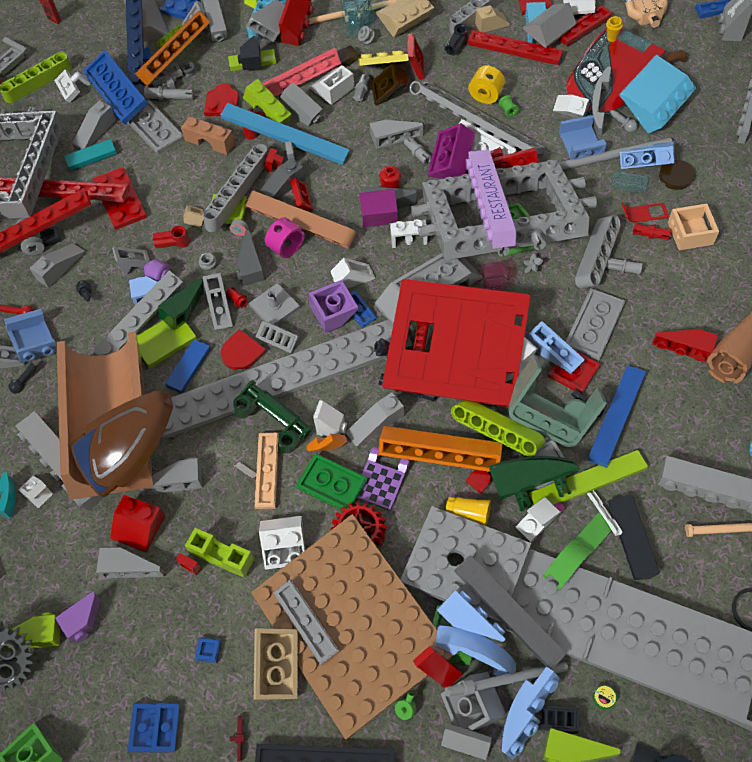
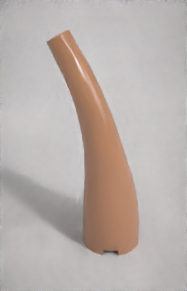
[707,311,752,384]

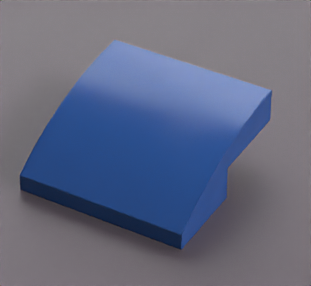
[127,703,179,753]

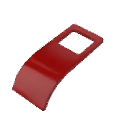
[621,202,669,223]

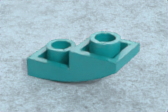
[0,472,16,518]

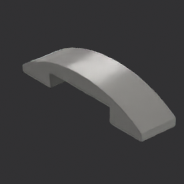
[592,67,611,135]

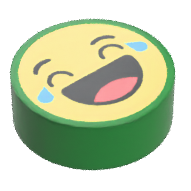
[593,685,617,710]

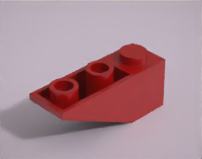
[652,329,718,362]

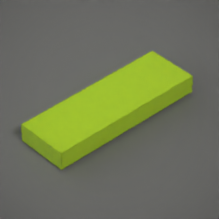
[228,49,276,71]

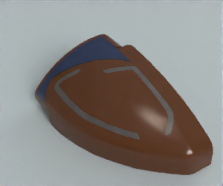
[71,391,173,497]

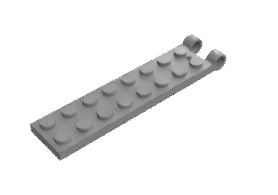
[410,81,546,154]

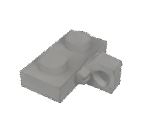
[152,62,183,89]

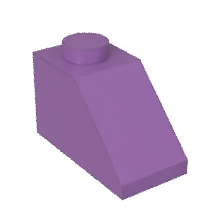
[55,592,101,643]

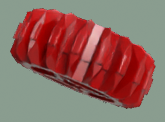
[331,501,387,546]

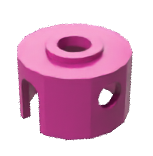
[265,217,305,258]

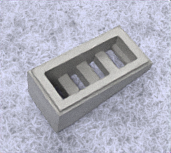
[256,321,299,353]

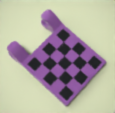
[358,447,410,510]

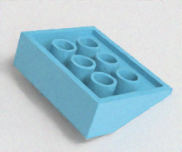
[619,55,696,133]

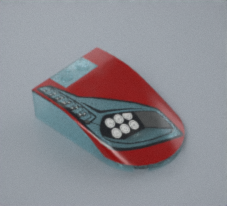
[566,27,666,115]

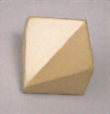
[183,205,204,227]

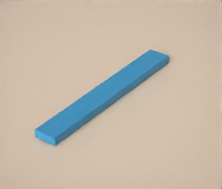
[221,103,349,165]

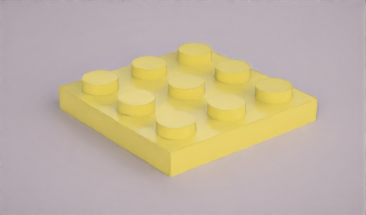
[358,50,408,66]

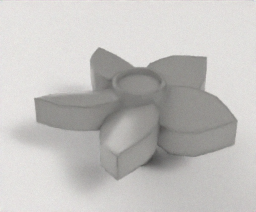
[523,253,543,273]

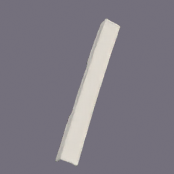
[587,490,622,536]

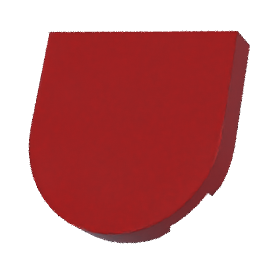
[221,329,267,370]

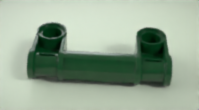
[233,380,313,453]

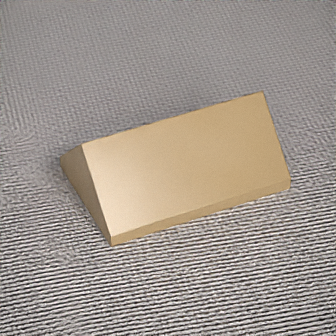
[254,628,297,700]

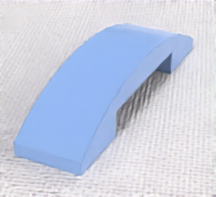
[435,626,516,676]

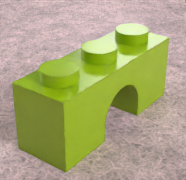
[243,79,291,125]
[185,528,254,578]

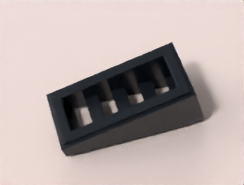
[534,706,579,734]

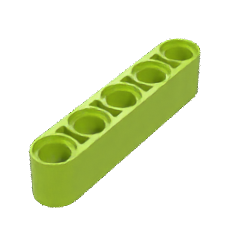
[0,52,72,103]
[451,400,545,456]

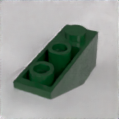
[158,278,204,330]

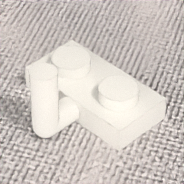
[55,70,91,103]

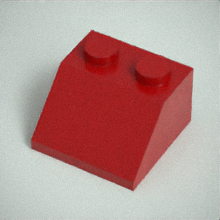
[110,495,165,553]

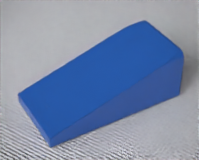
[350,289,377,328]

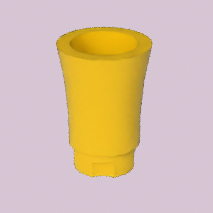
[446,497,491,526]

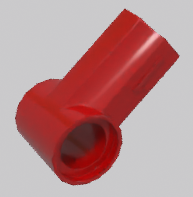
[153,225,191,248]

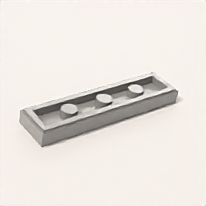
[273,579,340,665]

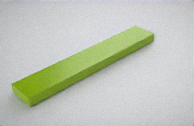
[528,450,648,506]

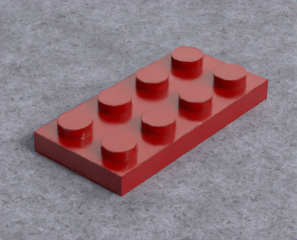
[92,166,147,230]

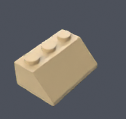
[376,0,434,38]

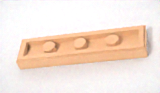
[255,433,279,509]

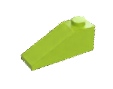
[7,613,61,650]
[542,728,621,762]

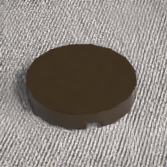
[659,160,695,190]

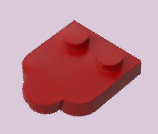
[204,83,239,116]

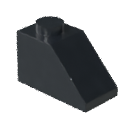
[238,34,262,70]

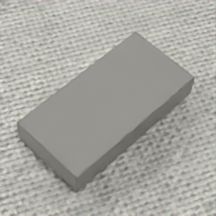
[441,723,492,760]

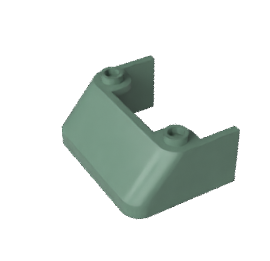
[508,354,607,447]

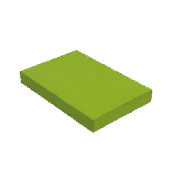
[137,321,197,368]

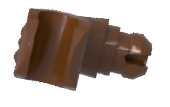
[660,50,688,64]

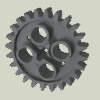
[0,621,36,692]

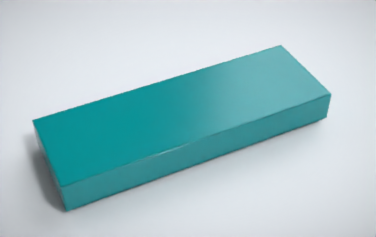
[64,139,117,171]

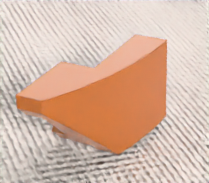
[306,434,347,451]

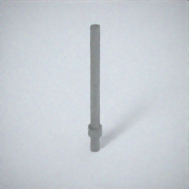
[445,662,568,697]

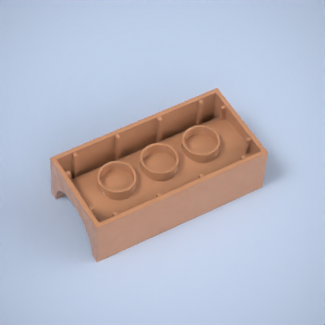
[57,332,154,500]

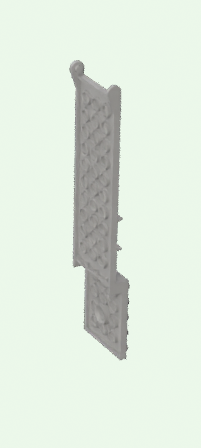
[401,506,752,731]

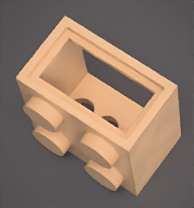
[668,204,719,250]

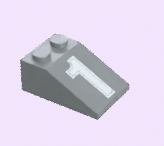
[718,0,752,41]

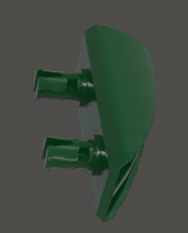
[488,456,580,512]

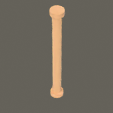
[685,523,752,537]

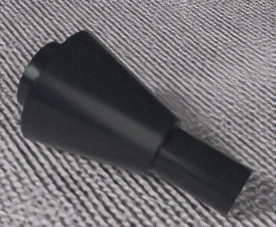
[374,338,390,356]

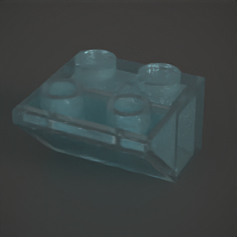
[341,0,373,36]

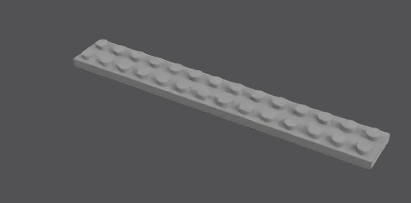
[162,320,413,440]

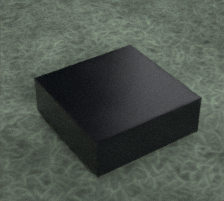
[40,226,62,247]

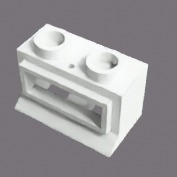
[390,219,427,248]

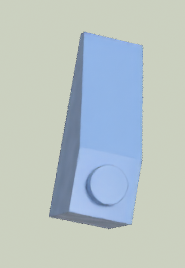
[526,321,584,373]

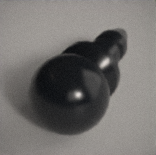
[76,280,91,302]

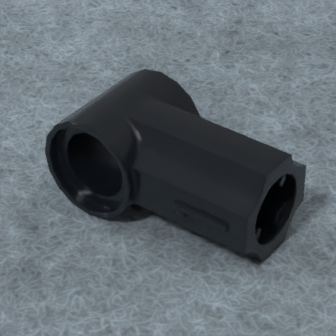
[444,23,468,56]

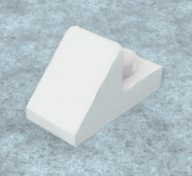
[18,476,53,508]
[516,498,560,542]

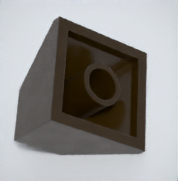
[371,62,408,106]

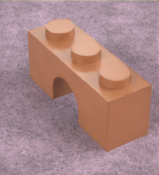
[181,116,235,155]

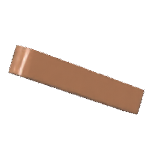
[245,191,357,249]

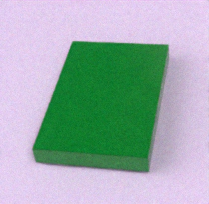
[295,453,368,511]

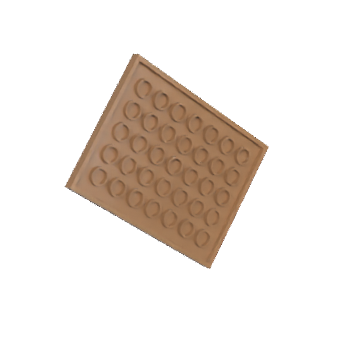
[251,514,455,740]

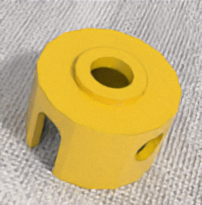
[468,66,506,104]

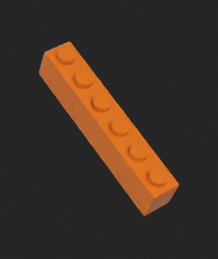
[136,10,210,86]
[378,426,502,472]

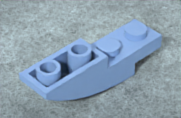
[502,667,560,760]

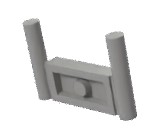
[0,37,29,76]

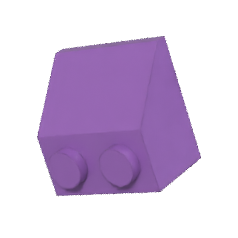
[309,280,358,333]

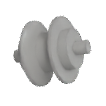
[358,26,375,44]

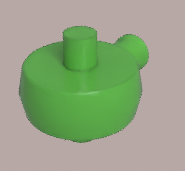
[395,692,416,720]

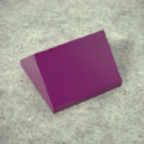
[359,189,397,227]

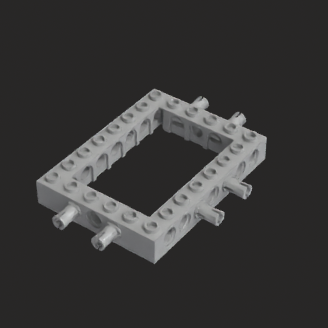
[0,107,63,219]
[411,160,597,260]

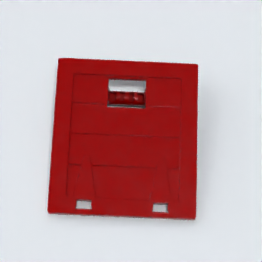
[382,279,530,407]

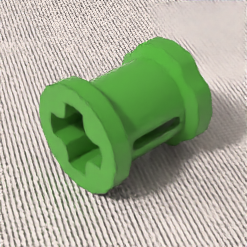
[499,95,519,118]

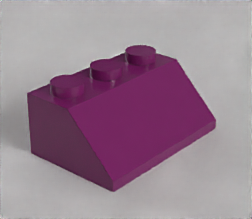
[427,123,475,179]

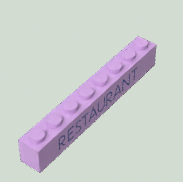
[466,149,516,249]

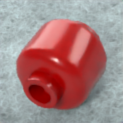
[379,166,401,189]

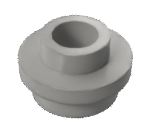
[199,253,217,270]

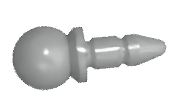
[610,110,638,132]

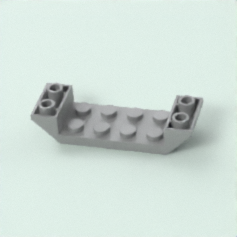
[375,253,483,324]

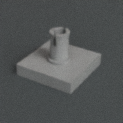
[249,283,300,325]

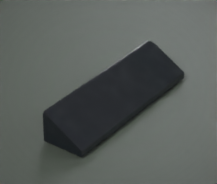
[607,495,660,580]

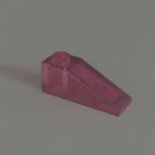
[481,261,510,291]

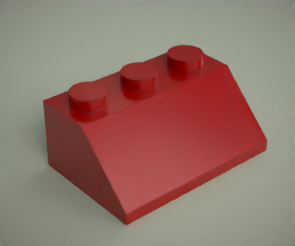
[279,0,314,46]

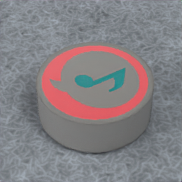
[230,219,248,236]

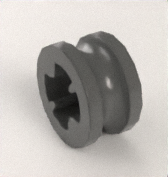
[181,62,196,77]

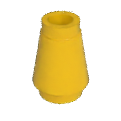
[606,16,623,42]

